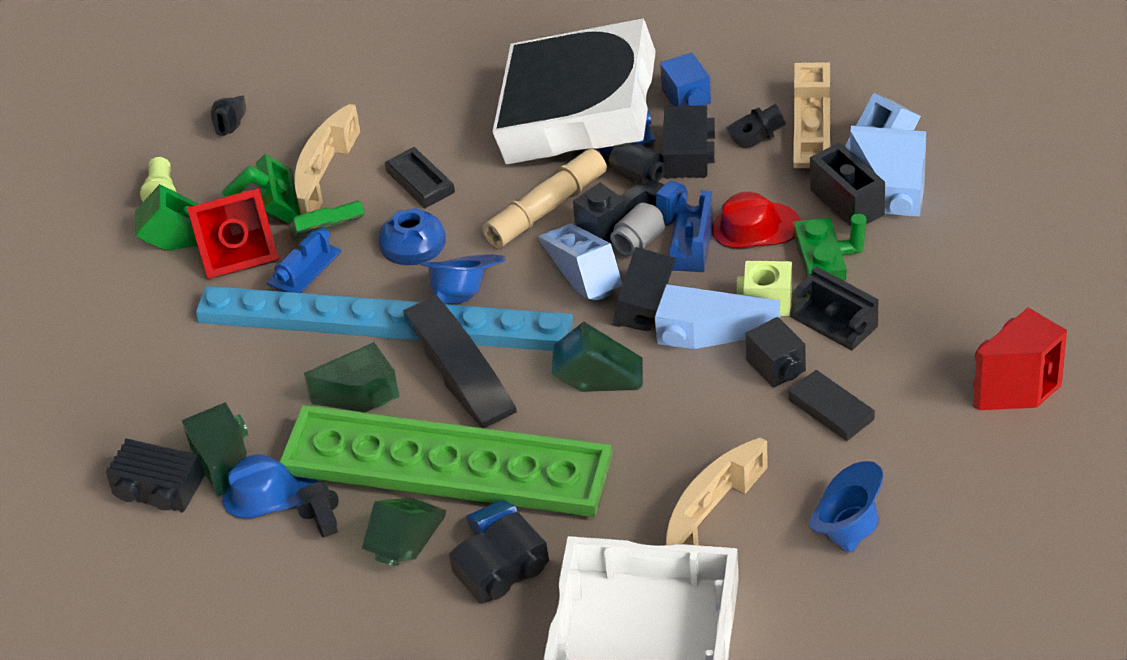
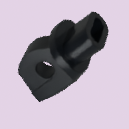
[211,96,246,136]
[727,103,786,148]
[621,179,665,214]
[296,481,339,538]

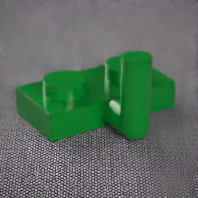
[222,154,301,224]
[793,214,866,280]

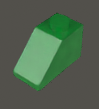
[135,184,198,251]

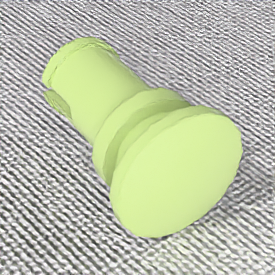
[140,157,176,201]

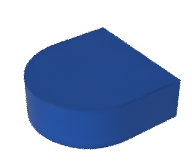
[656,181,688,226]

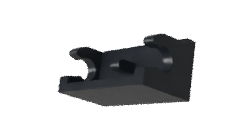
[612,247,676,331]
[790,266,879,351]

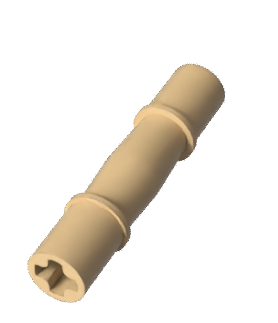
[482,149,607,249]

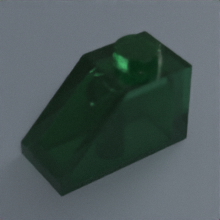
[552,321,643,392]
[304,342,399,413]
[181,402,249,497]
[362,497,447,566]

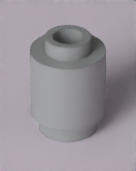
[611,203,665,256]

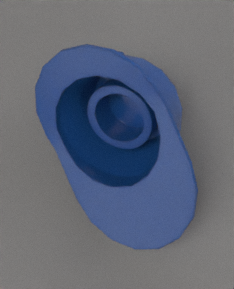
[420,254,506,303]
[222,454,318,519]
[809,461,884,552]

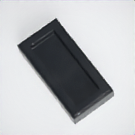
[385,147,455,208]
[788,370,875,441]

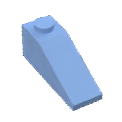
[538,223,623,300]
[655,284,780,349]

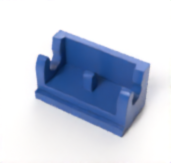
[668,190,713,272]

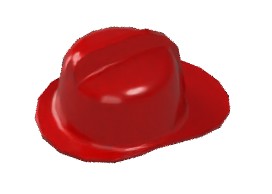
[712,191,801,249]

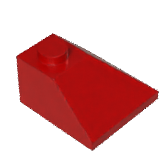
[187,188,279,279]

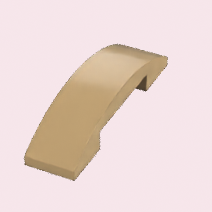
[793,62,830,168]
[295,104,360,214]
[666,438,768,546]

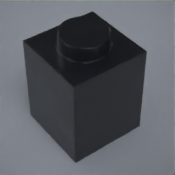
[573,182,626,244]
[745,316,806,388]

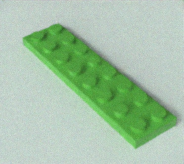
[280,405,613,517]

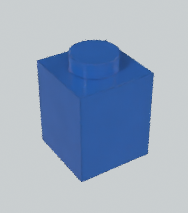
[660,52,711,106]

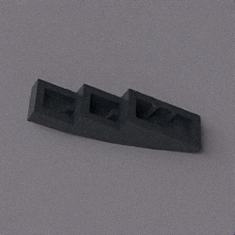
[403,295,517,428]

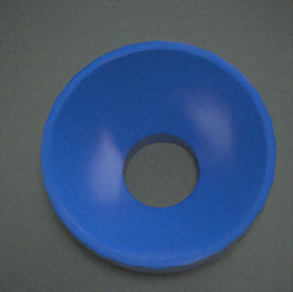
[379,208,446,265]

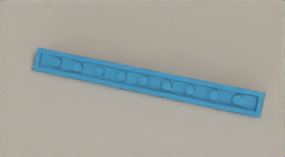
[196,286,574,352]

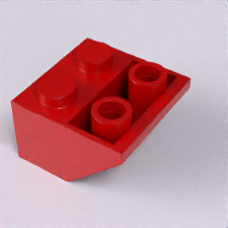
[973,307,1067,411]

